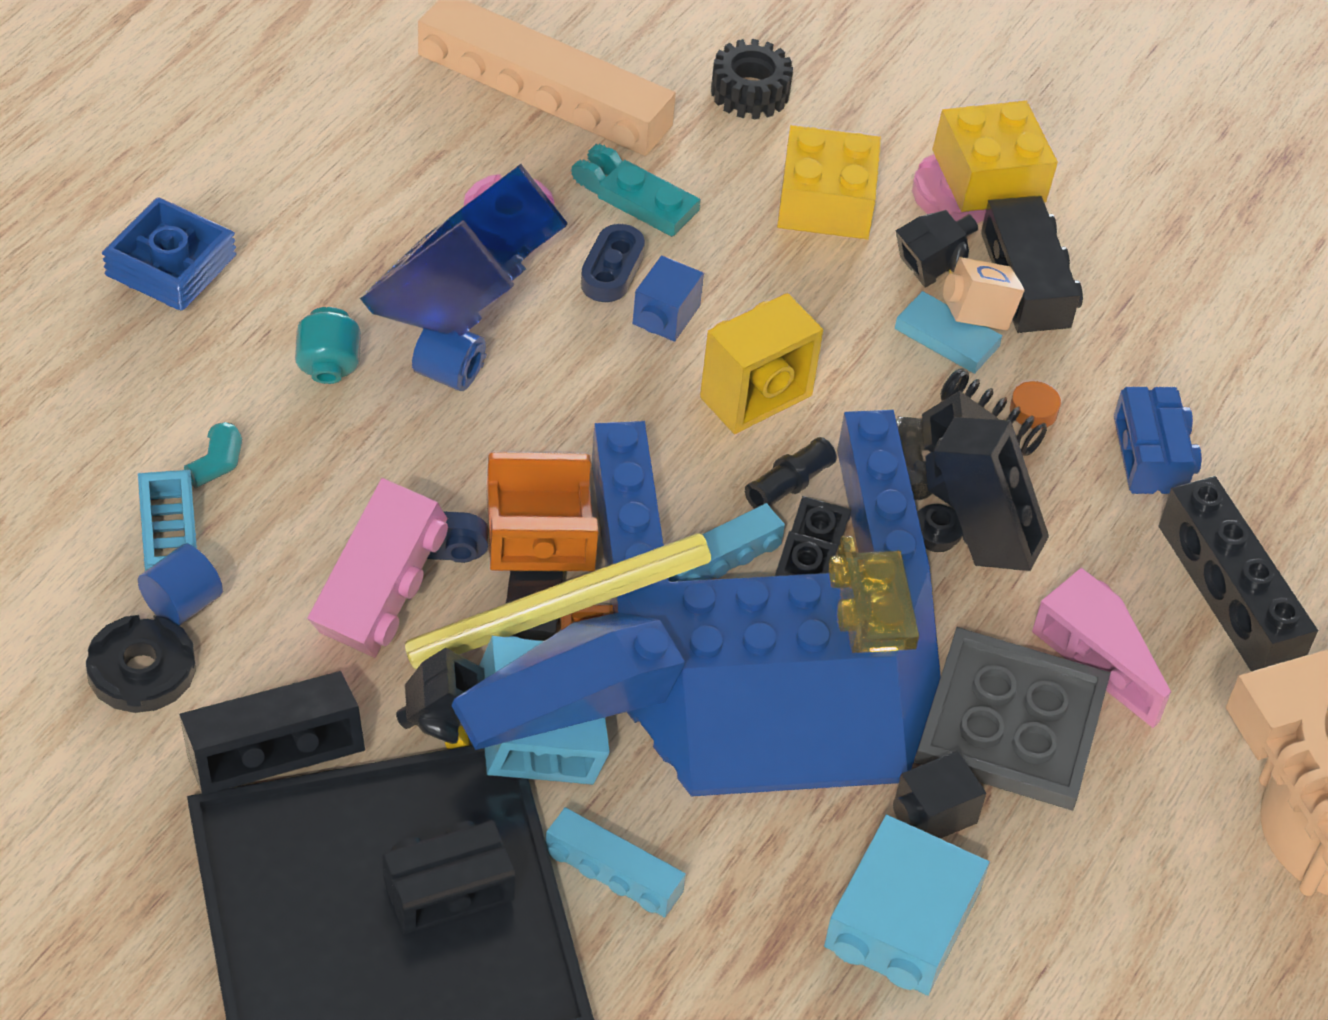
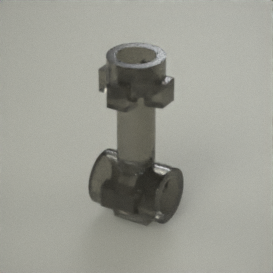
[896,416,932,500]

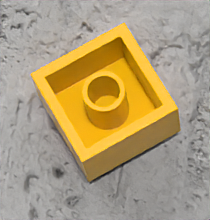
[932,100,1058,212]
[777,125,881,240]
[700,292,824,435]

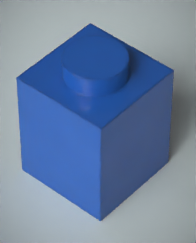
[632,255,704,342]

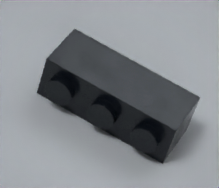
[981,195,1083,333]
[934,417,1049,571]
[179,671,365,796]

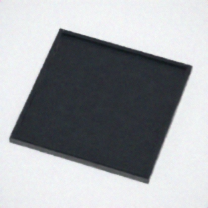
[187,745,594,1020]

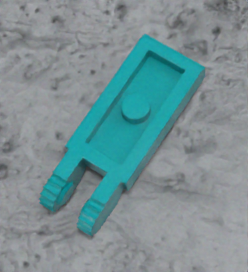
[570,143,701,237]

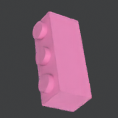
[307,478,448,658]

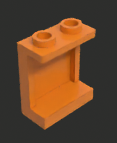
[486,452,598,571]

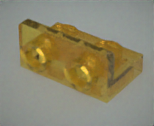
[829,536,919,653]

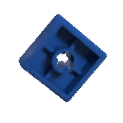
[102,197,236,311]

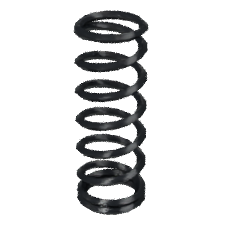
[940,368,1047,456]

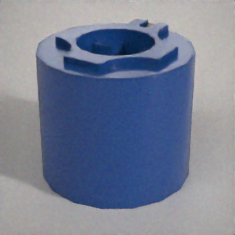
[412,318,487,391]
[137,543,223,626]

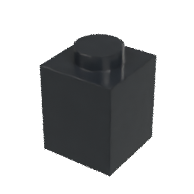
[893,751,987,839]

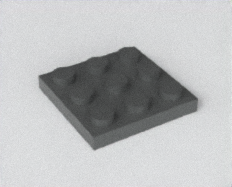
[915,627,1111,811]

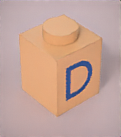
[943,257,1025,331]

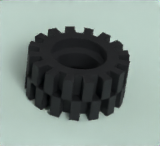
[711,39,793,119]

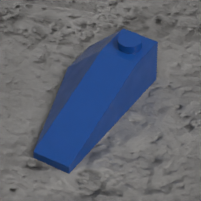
[451,612,686,750]

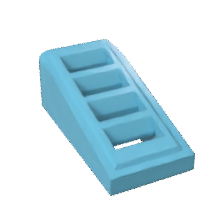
[138,470,197,571]

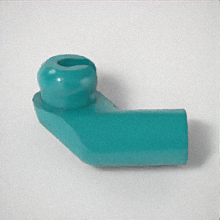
[184,422,242,488]

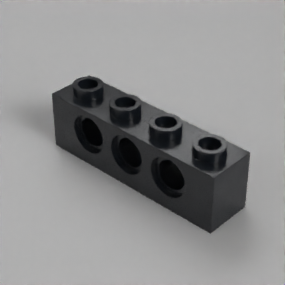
[1158,476,1318,672]

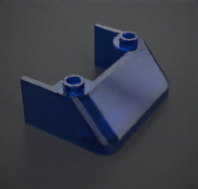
[359,163,568,336]

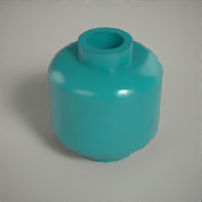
[295,307,361,384]

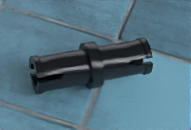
[745,437,837,509]

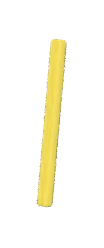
[405,533,711,669]

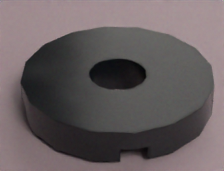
[86,615,196,713]

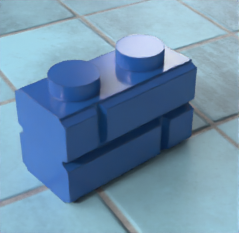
[1113,387,1202,494]

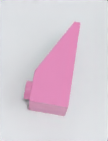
[1032,568,1171,728]

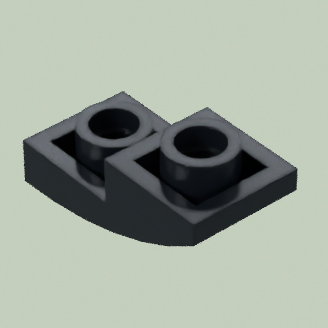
[775,496,851,576]

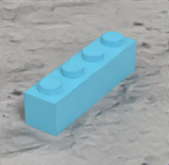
[669,503,785,582]
[546,807,686,918]

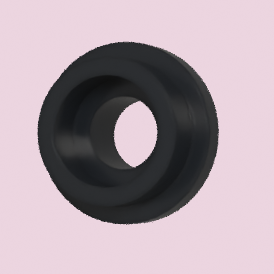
[917,504,962,552]

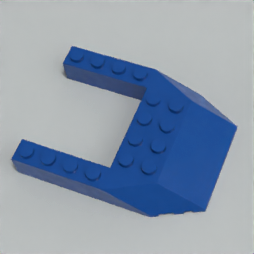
[592,410,941,797]

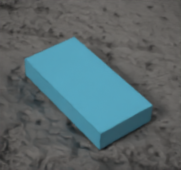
[895,291,1002,374]

